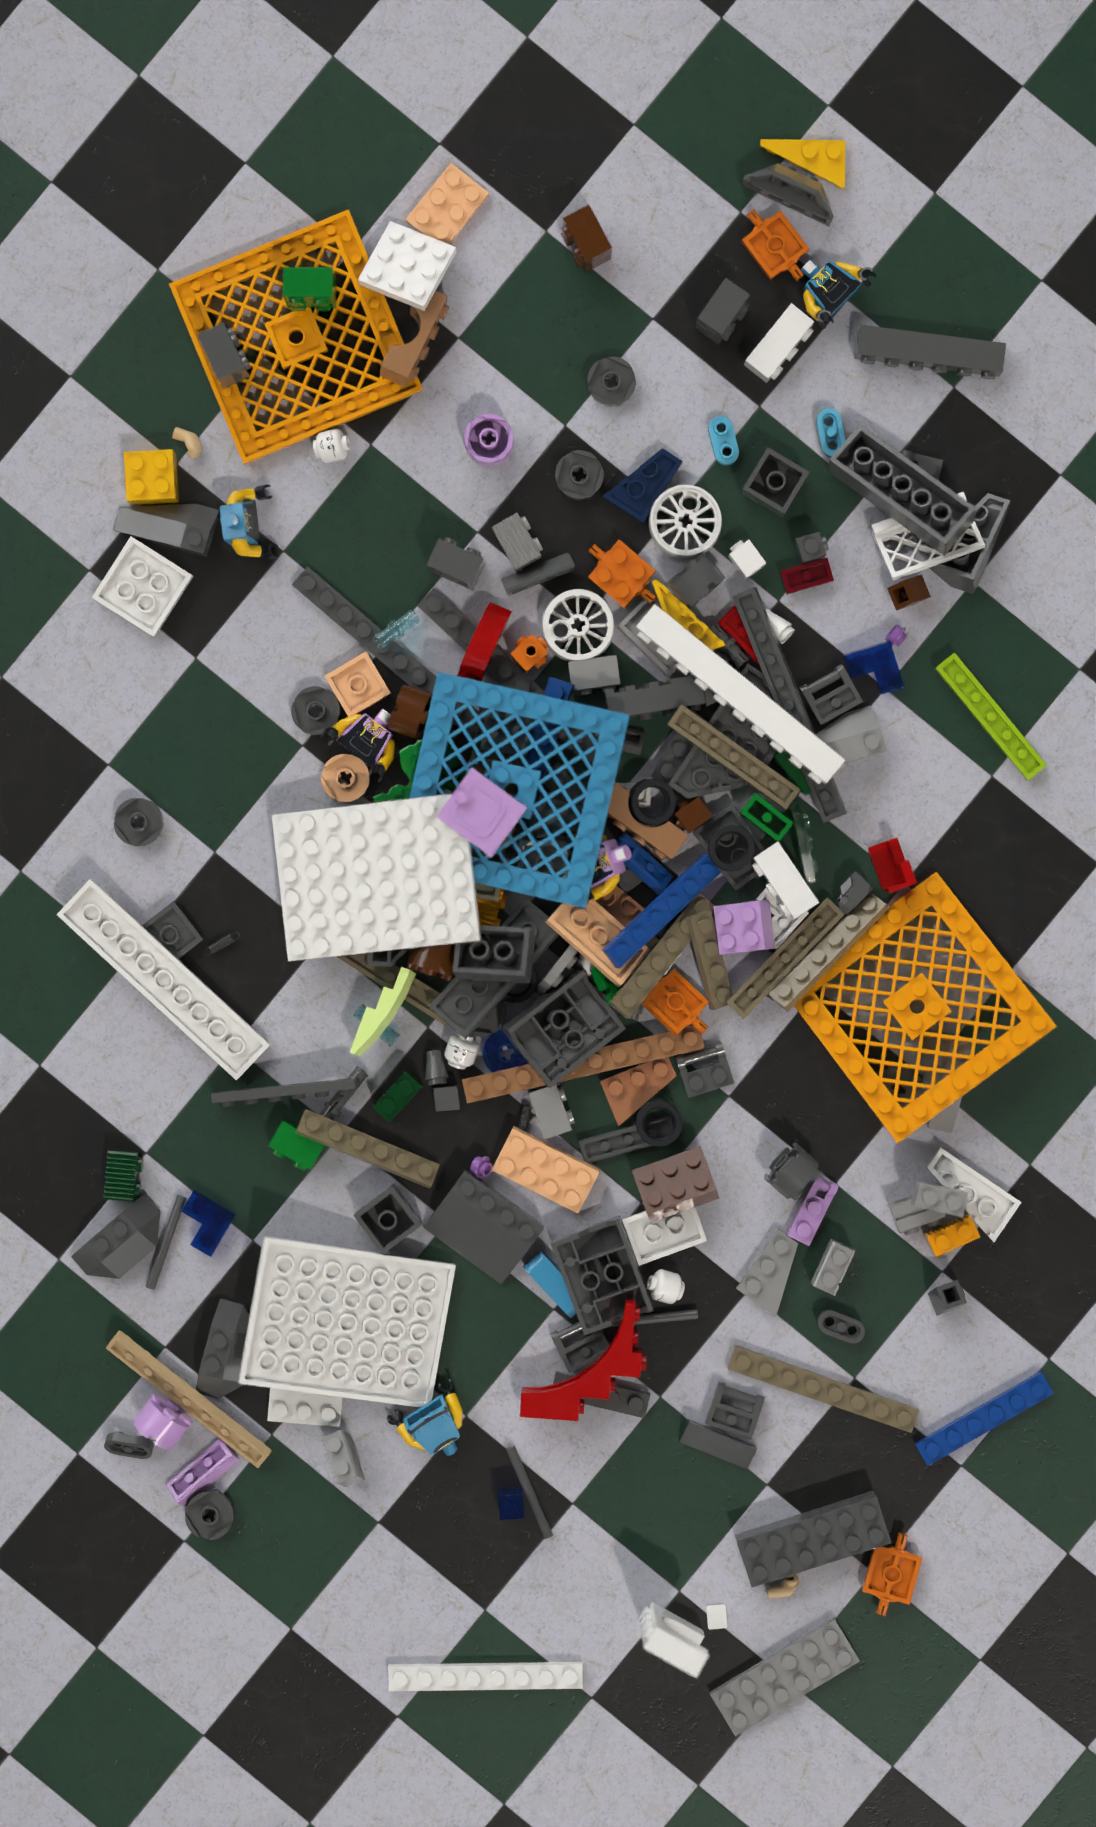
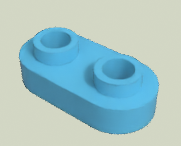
[816,408,845,458]
[708,416,739,466]

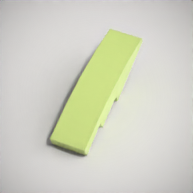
[349,967,416,1057]

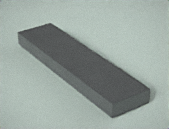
[578,1115,678,1163]

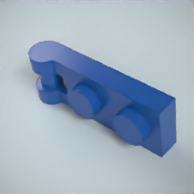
[616,833,673,895]

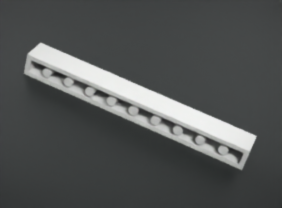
[636,604,845,784]

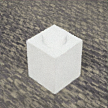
[728,540,766,580]

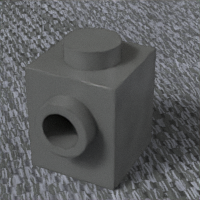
[794,532,829,565]
[928,1280,967,1316]

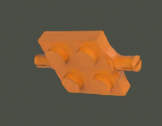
[741,209,810,281]
[588,540,657,609]
[641,969,709,1037]
[862,1532,922,1616]

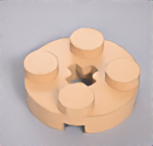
[321,754,370,802]

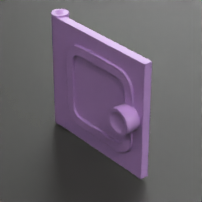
[436,768,527,858]

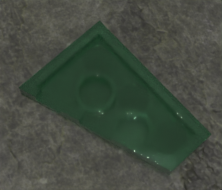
[788,799,818,883]

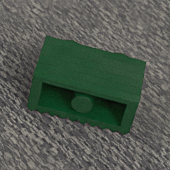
[373,1071,424,1123]
[104,1149,144,1202]

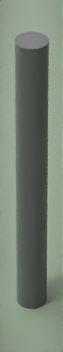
[146,1195,186,1290]
[609,1309,698,1327]
[506,1446,553,1539]

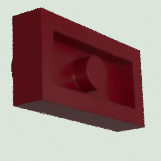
[780,557,834,595]

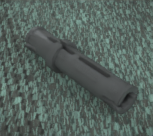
[319,1066,369,1120]

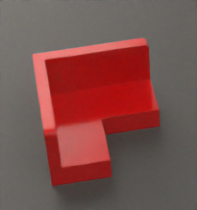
[868,838,917,894]

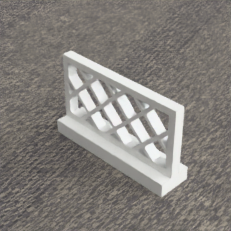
[871,492,985,581]

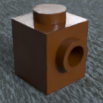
[887,575,931,611]
[673,797,713,834]

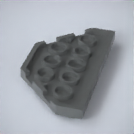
[668,663,777,799]

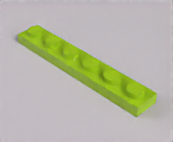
[934,652,1047,781]

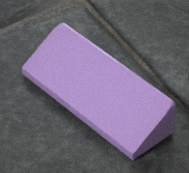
[166,1438,239,1506]

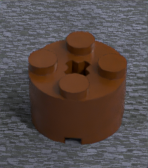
[388,684,433,740]
[405,944,455,981]

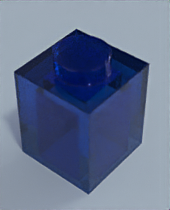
[498,1488,525,1520]

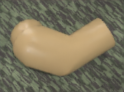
[172,427,202,459]
[767,1574,799,1599]

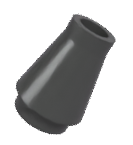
[425,1050,449,1086]

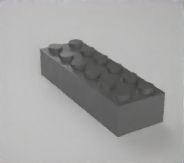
[829,424,976,556]
[735,1491,891,1588]

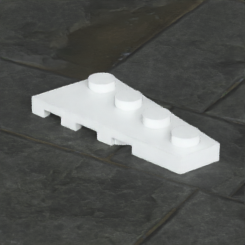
[926,1147,1021,1242]

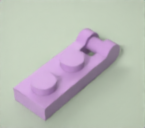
[787,1175,839,1246]

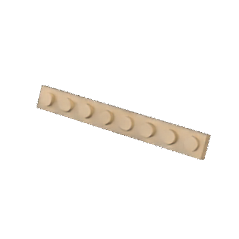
[106,1330,272,1468]

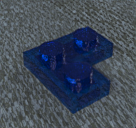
[843,640,905,694]
[181,1190,236,1257]

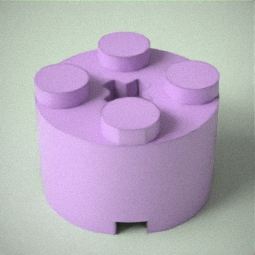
[464,413,514,467]
[133,1393,193,1450]

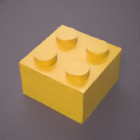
[124,449,179,505]

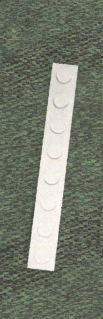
[388,1662,583,1691]

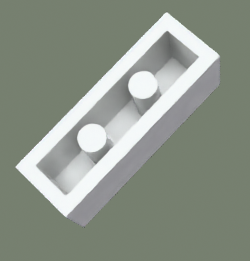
[744,303,814,383]
[752,842,819,919]

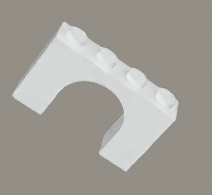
[639,1602,708,1678]

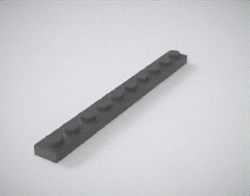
[292,566,478,740]
[733,587,847,823]
[417,588,596,766]

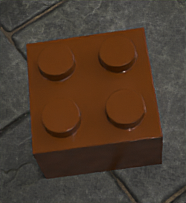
[561,204,612,273]

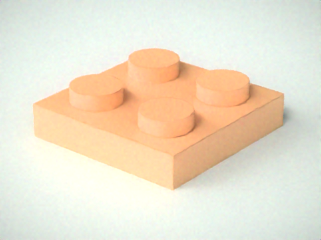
[324,651,391,717]

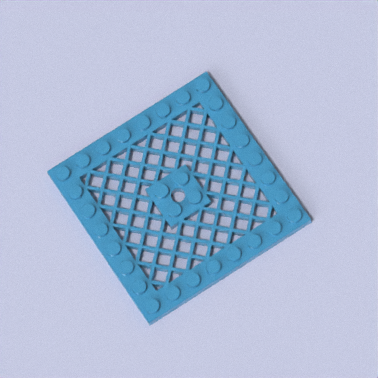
[409,672,630,908]

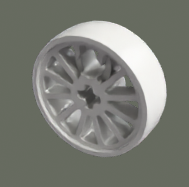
[649,484,722,559]
[542,589,615,662]

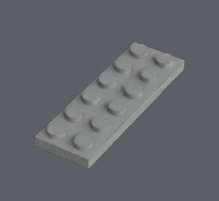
[710,1618,860,1736]

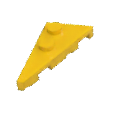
[760,139,846,190]
[652,580,725,651]

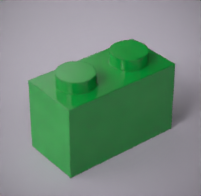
[739,793,794,842]
[268,1119,325,1171]

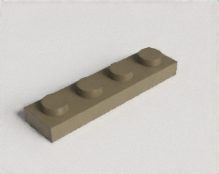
[686,910,733,1010]

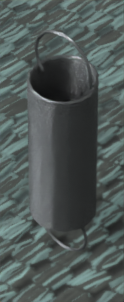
[203,932,240,956]
[518,1098,532,1131]

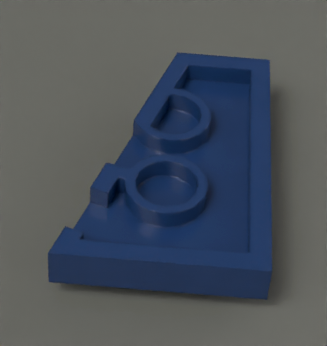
[602,448,683,524]

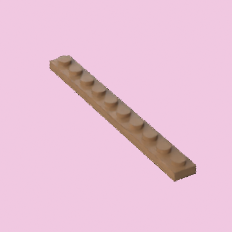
[462,1026,704,1104]

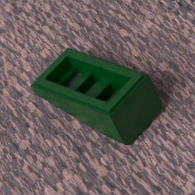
[773,751,811,796]

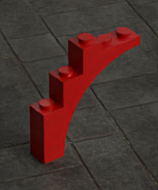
[520,1299,647,1421]

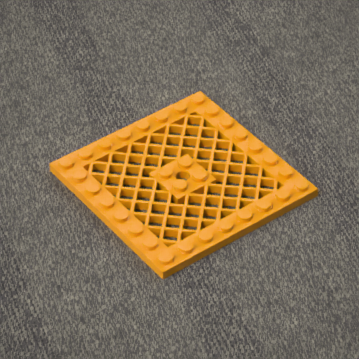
[169,209,423,465]
[794,872,1056,1144]

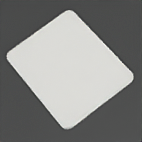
[706,1604,727,1630]

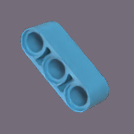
[523,1250,576,1318]

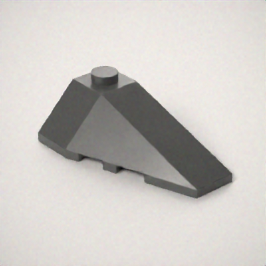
[930,493,1011,594]
[113,504,220,557]

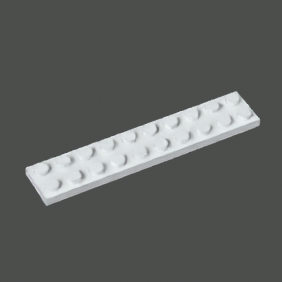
[57,879,270,1081]

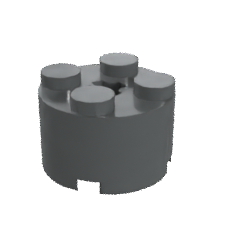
[667,552,726,609]
[764,1143,821,1201]

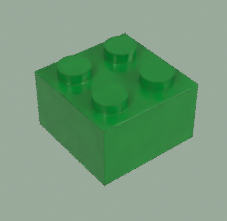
[283,267,336,312]

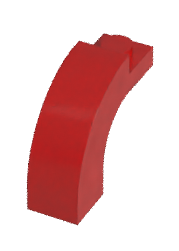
[457,602,512,682]

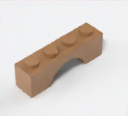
[380,291,449,388]
[607,782,689,861]

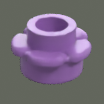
[885,624,907,647]
[470,1156,492,1179]

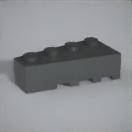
[604,676,706,721]

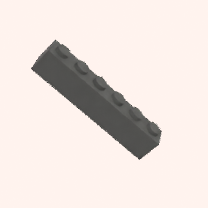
[855,325,1006,380]

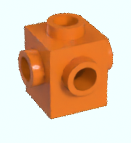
[510,634,548,673]

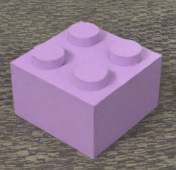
[714,900,775,955]

